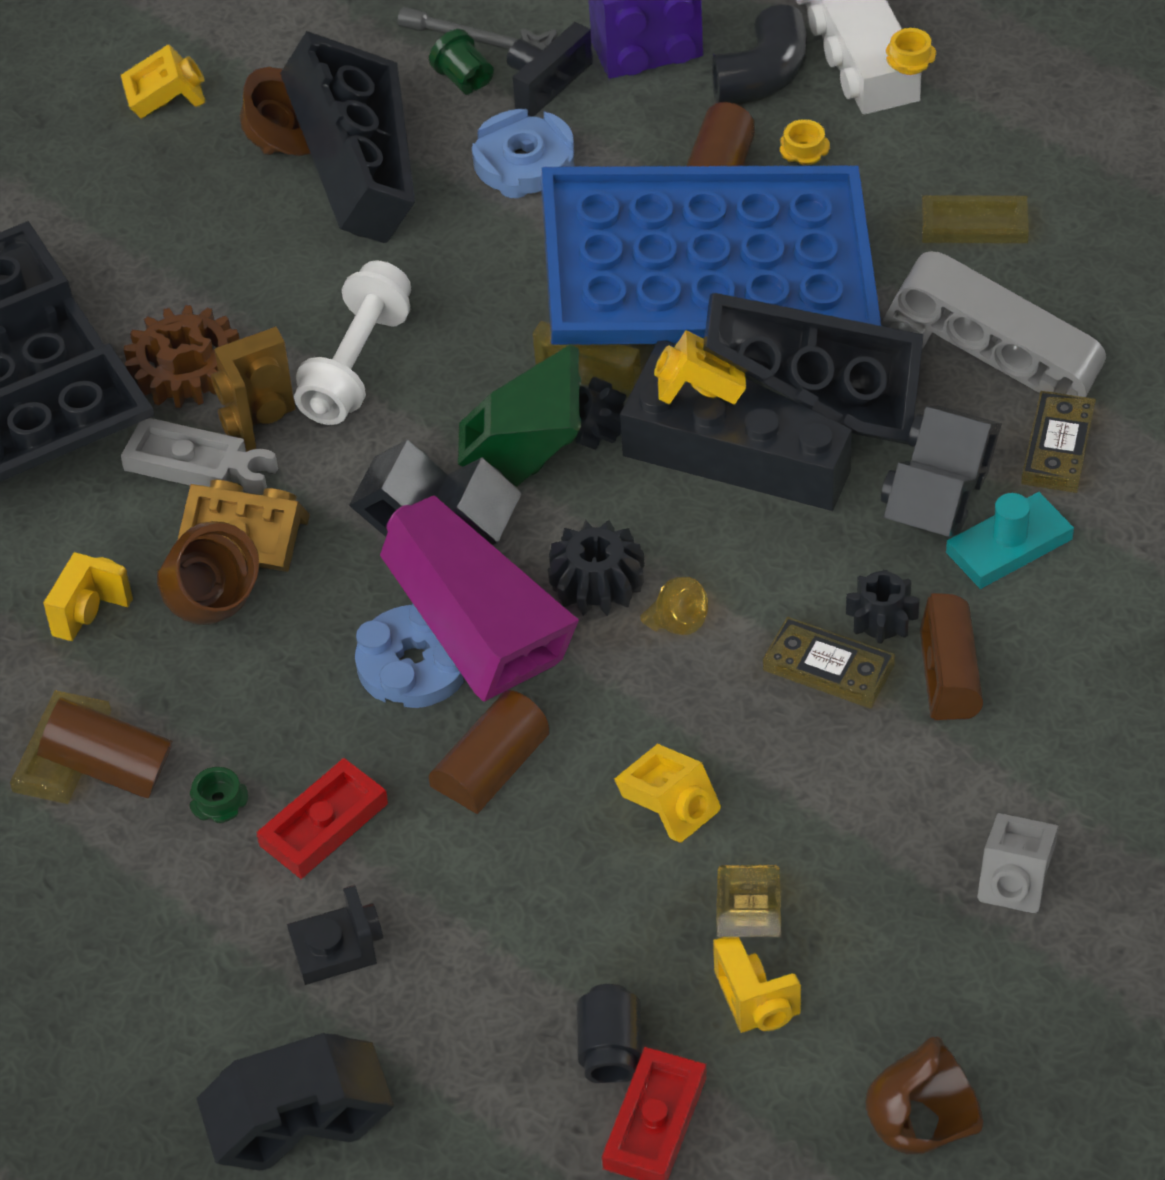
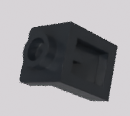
[287,885,383,985]

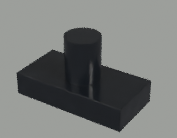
[507,22,592,117]

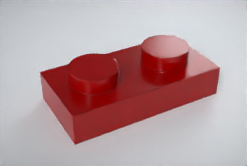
[256,758,388,879]
[602,1047,707,1180]

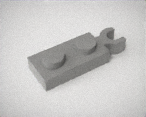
[121,418,278,495]

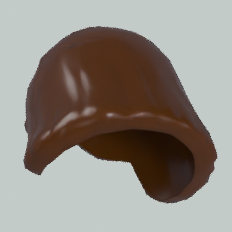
[865,1036,983,1154]

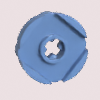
[472,109,574,198]
[355,604,464,708]

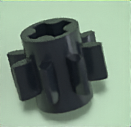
[576,377,627,450]
[846,570,920,644]

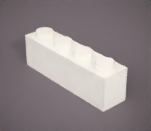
[796,0,921,114]

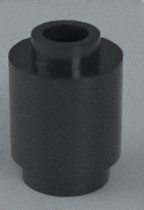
[577,984,642,1083]

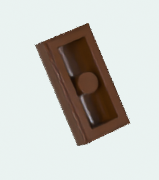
[686,102,755,166]
[920,593,983,720]
[429,690,549,814]
[37,697,173,798]

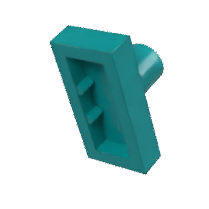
[946,492,1074,589]

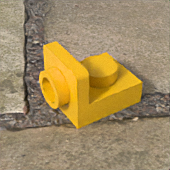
[121,44,205,119]
[654,330,746,405]
[43,552,133,642]
[614,744,721,843]
[713,933,801,1033]

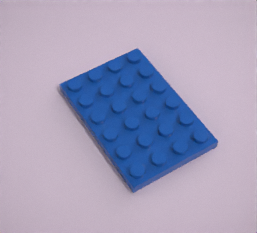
[541,166,881,345]

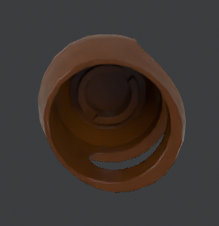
[157,521,259,625]

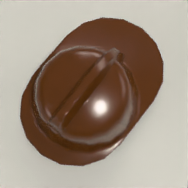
[240,67,311,156]

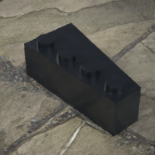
[280,31,415,243]
[620,340,852,511]

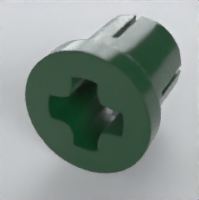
[429,29,494,95]

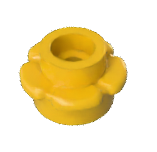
[886,28,936,75]
[780,119,830,165]

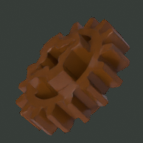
[124,305,240,408]

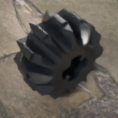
[548,519,645,616]

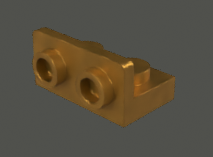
[211,327,296,452]
[178,479,310,572]

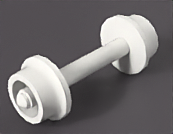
[294,261,411,425]

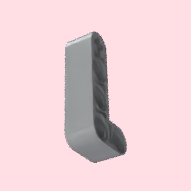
[881,251,1106,406]

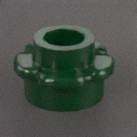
[189,767,248,823]

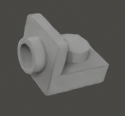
[978,813,1059,913]

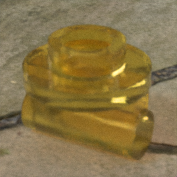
[640,577,708,635]

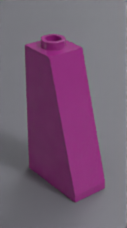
[380,495,579,702]

